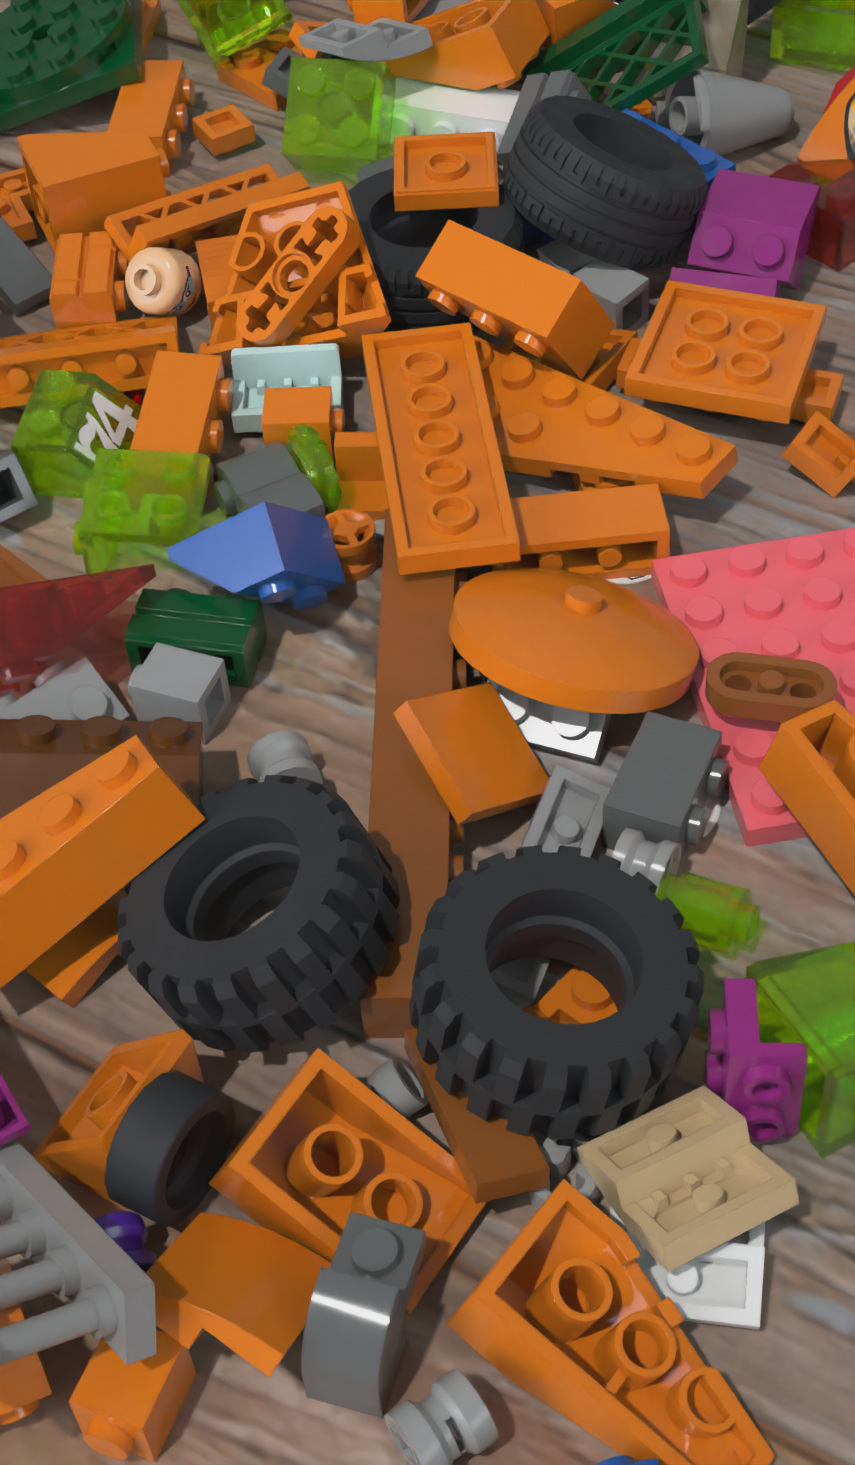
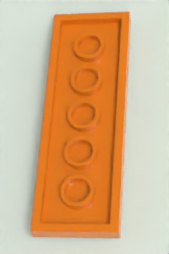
[361,322,520,575]

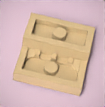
[577,1085,799,1272]

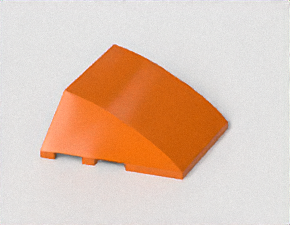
[197,181,391,367]

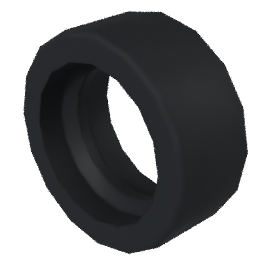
[104,1070,235,1227]

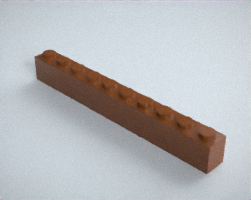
[359,509,468,1038]

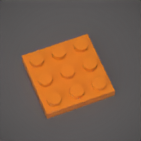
[624,280,827,424]

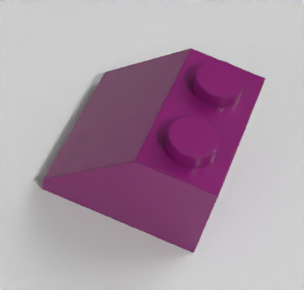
[687,169,821,291]

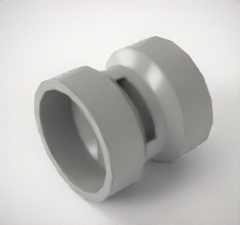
[384,1368,499,1465]

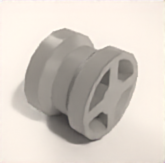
[247,731,323,784]
[612,827,681,901]

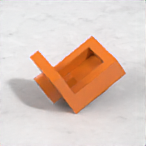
[781,411,855,498]

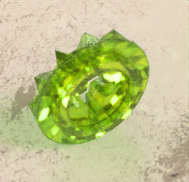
[285,424,342,513]

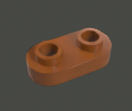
[705,652,837,723]

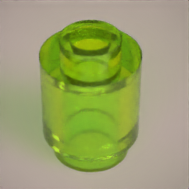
[656,872,760,956]

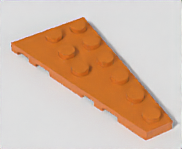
[374,336,738,499]

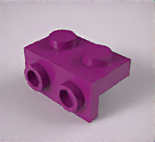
[705,978,808,1142]

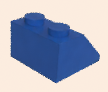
[166,501,346,609]

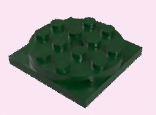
[0,0,142,133]

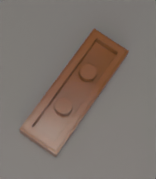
[404,1028,550,1204]

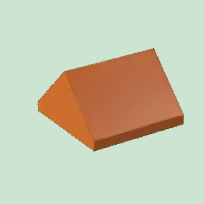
[32,1029,204,1209]

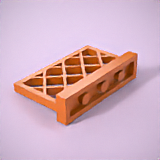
[0,314,180,408]

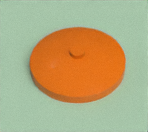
[449,567,699,714]

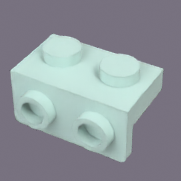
[231,343,343,433]

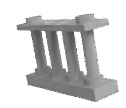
[0,1139,157,1365]

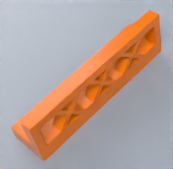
[104,163,310,263]

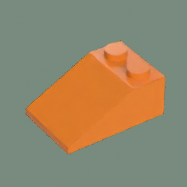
[376,0,551,90]
[208,1048,487,1315]

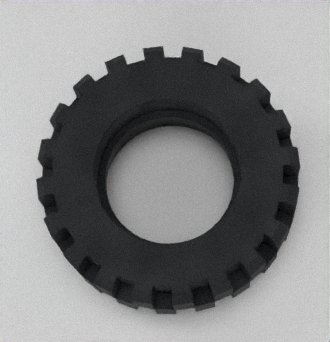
[117,775,400,1053]
[409,845,704,1139]

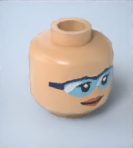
[125,247,202,316]

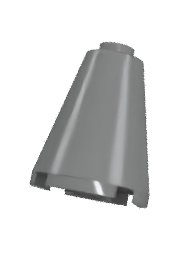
[655,68,795,156]

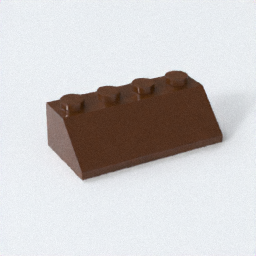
[0,715,204,819]

